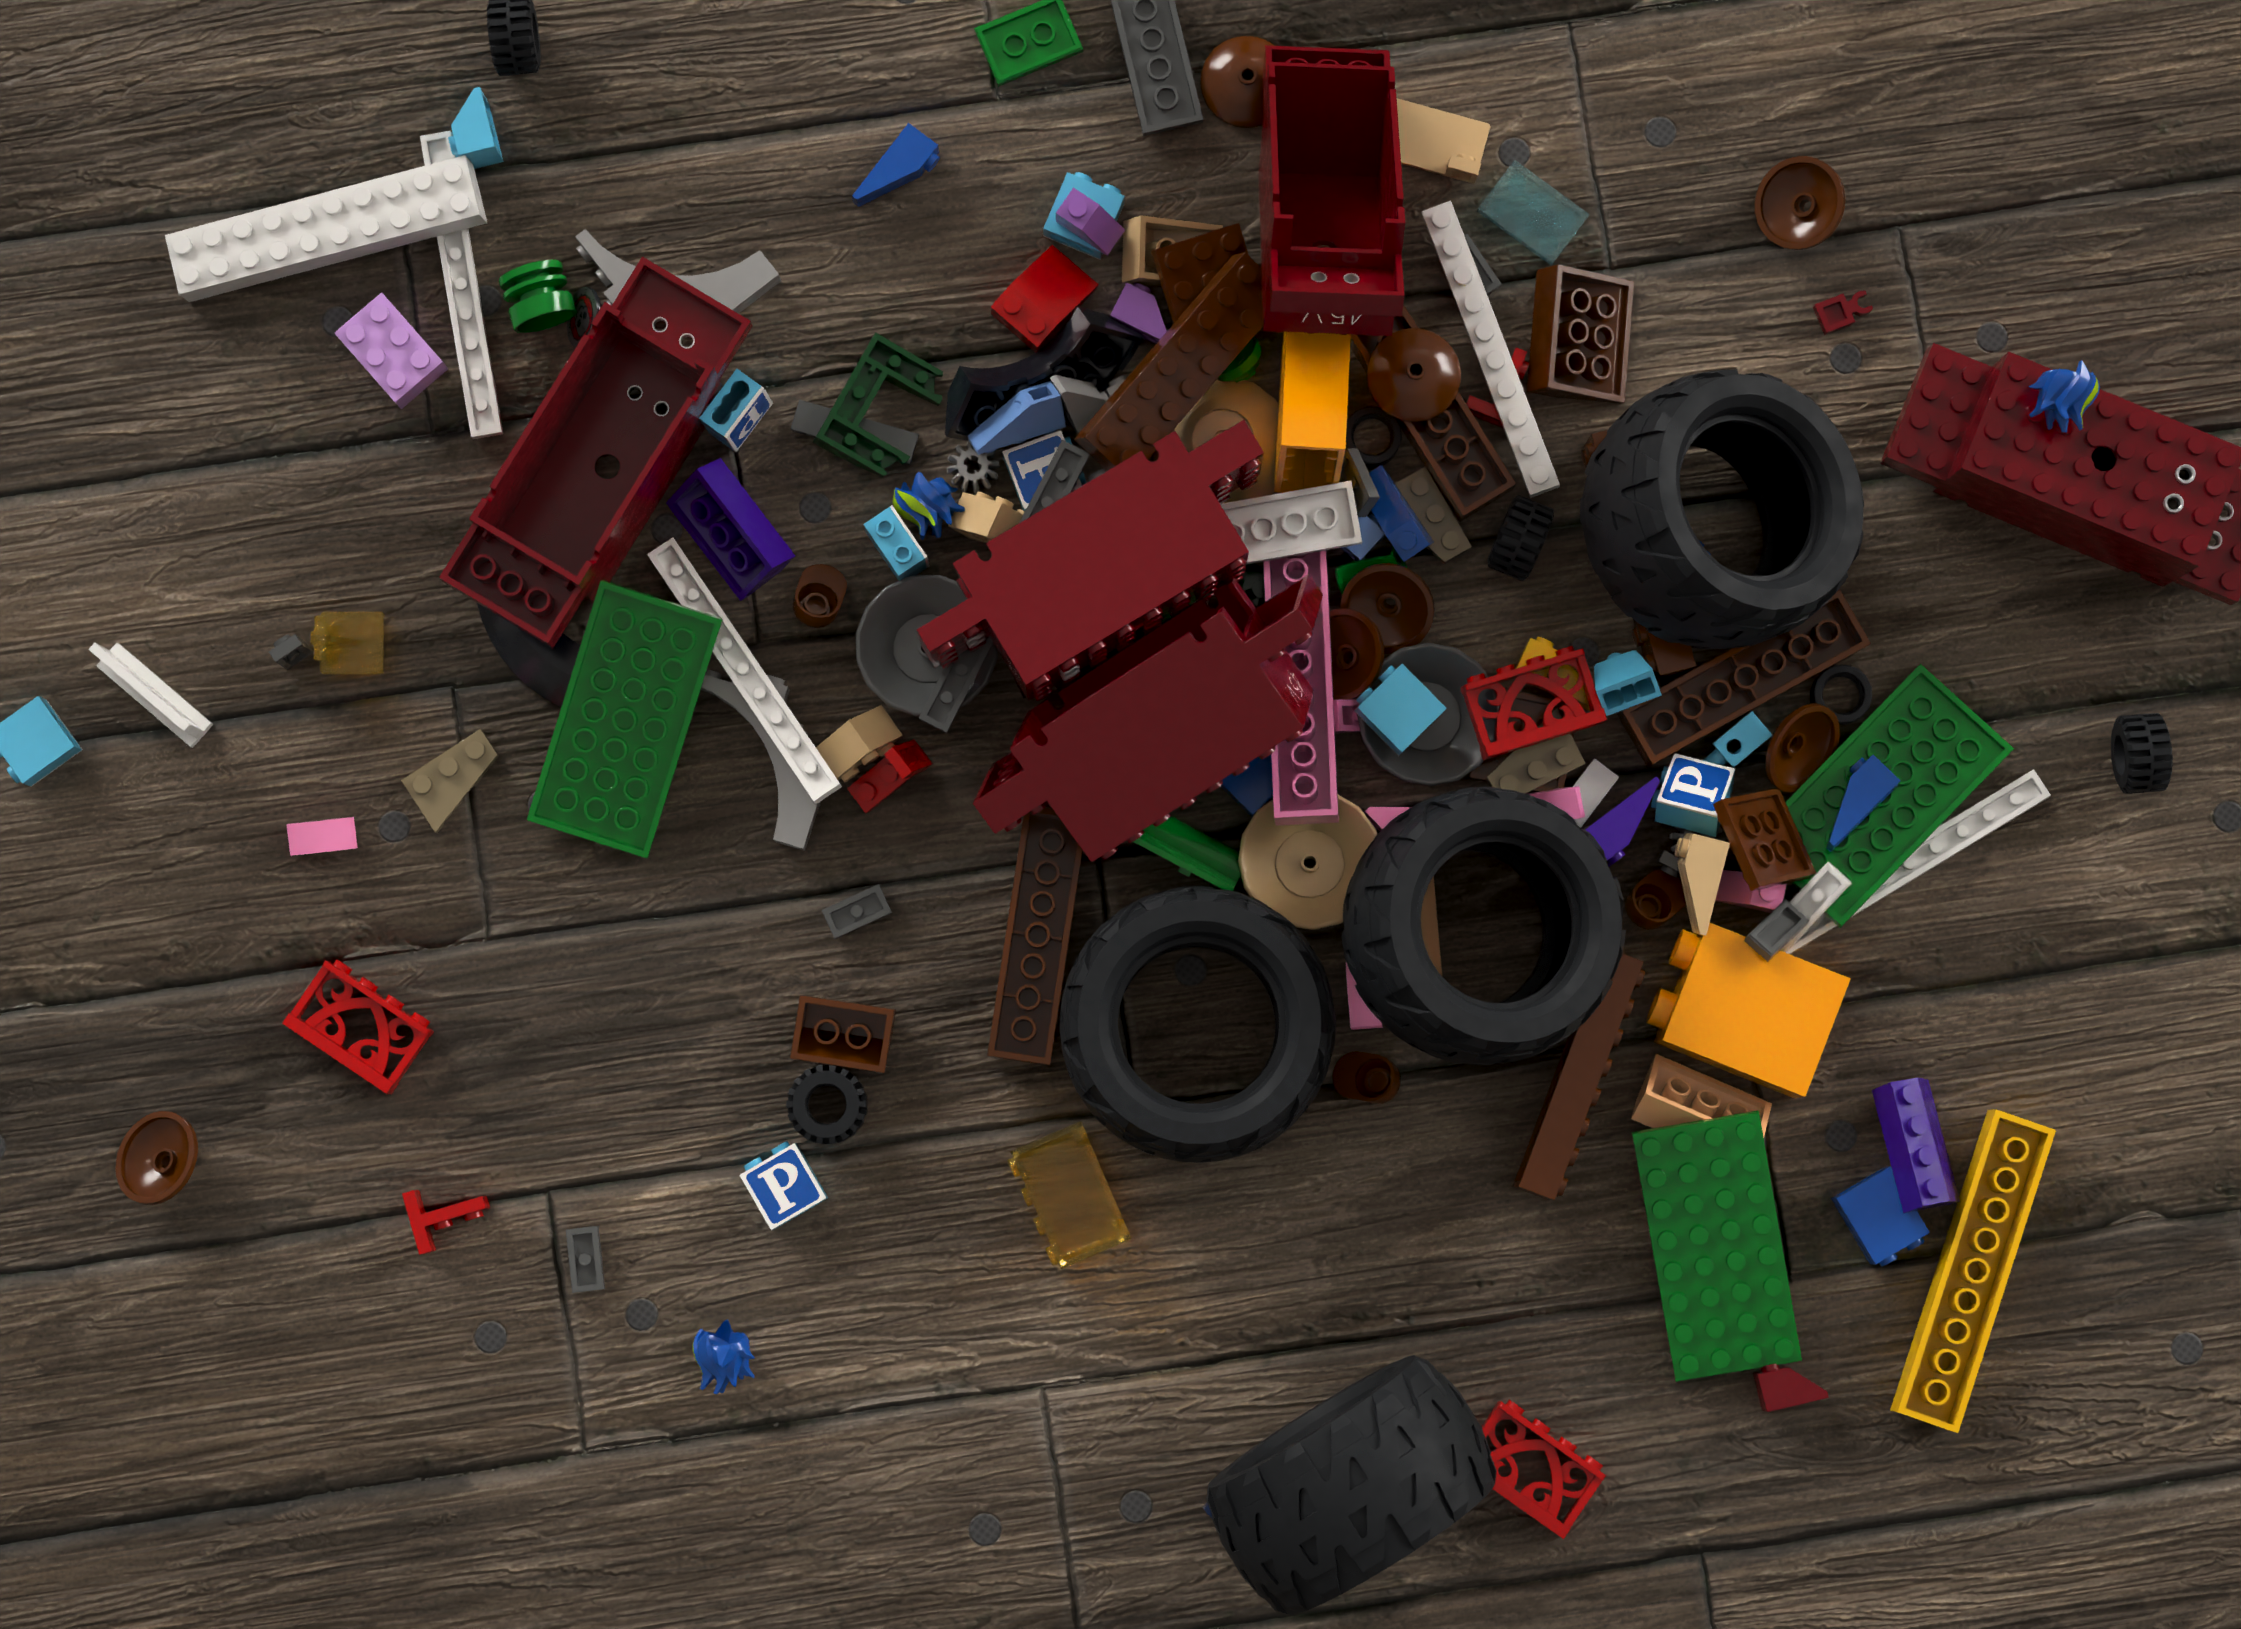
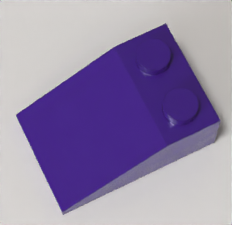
[1585,777,1660,867]

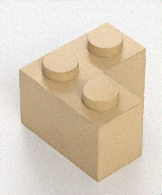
[948,491,1025,543]
[816,705,903,783]

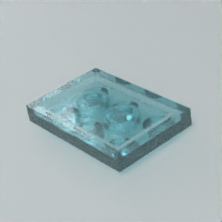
[1477,160,1590,266]

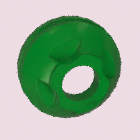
[1218,336,1262,383]

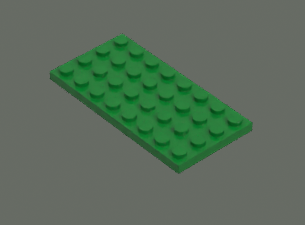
[527,580,723,858]
[1785,664,2014,928]
[1632,1111,1802,1382]

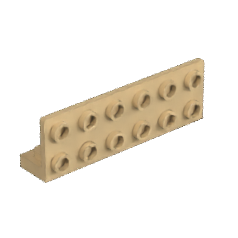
[1397,98,1490,184]

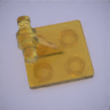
[310,612,384,675]

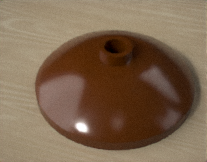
[1200,36,1275,128]
[1755,156,1845,250]
[1367,328,1461,422]
[1340,563,1435,654]
[1329,608,1384,700]
[1766,703,1840,793]
[116,1111,198,1205]

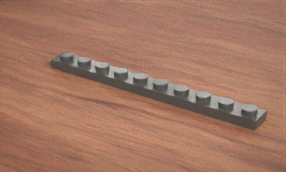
[919,440,1090,734]

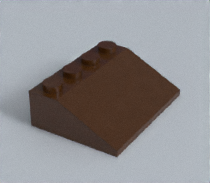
[1527,264,1634,404]

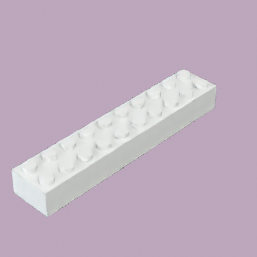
[165,155,487,302]

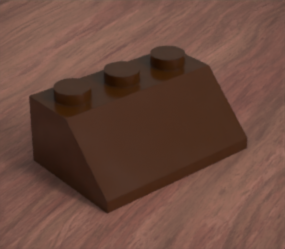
[790,995,896,1073]

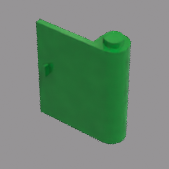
[1134,816,1242,891]

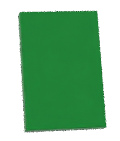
[974,0,1083,87]

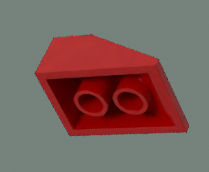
[990,245,1099,353]

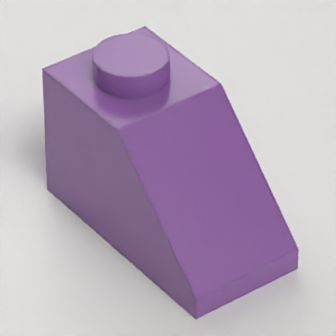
[1056,187,1125,256]
[1110,282,1167,344]

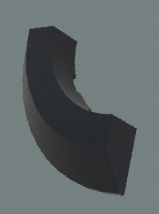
[945,306,1143,441]
[477,603,580,707]

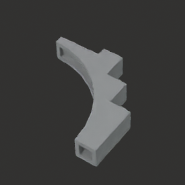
[575,229,781,314]
[701,669,821,851]

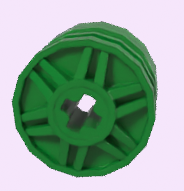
[499,260,577,333]

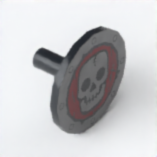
[566,287,602,348]

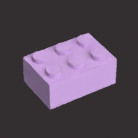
[334,292,448,409]

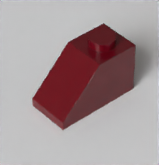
[1753,1363,1829,1412]

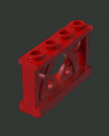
[1460,646,1607,760]
[282,959,434,1094]
[1481,1400,1607,1539]

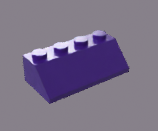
[666,458,795,601]
[1872,1077,1960,1213]

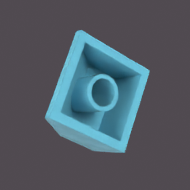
[448,87,504,169]

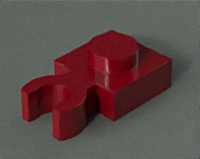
[1813,290,1873,335]

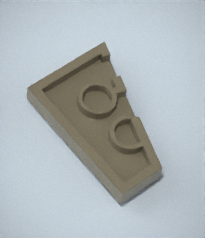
[1395,466,1472,564]
[1486,708,1586,794]
[401,729,499,833]

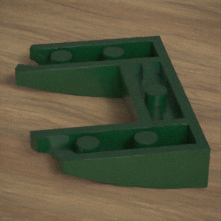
[813,332,943,478]

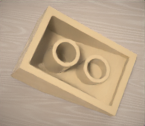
[1122,216,1223,286]
[1674,833,1730,936]

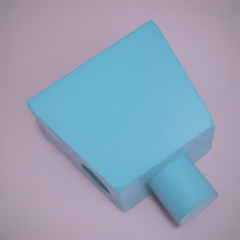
[1594,650,1662,716]
[1703,711,1772,768]

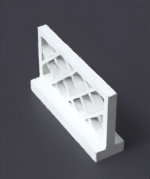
[88,642,213,748]

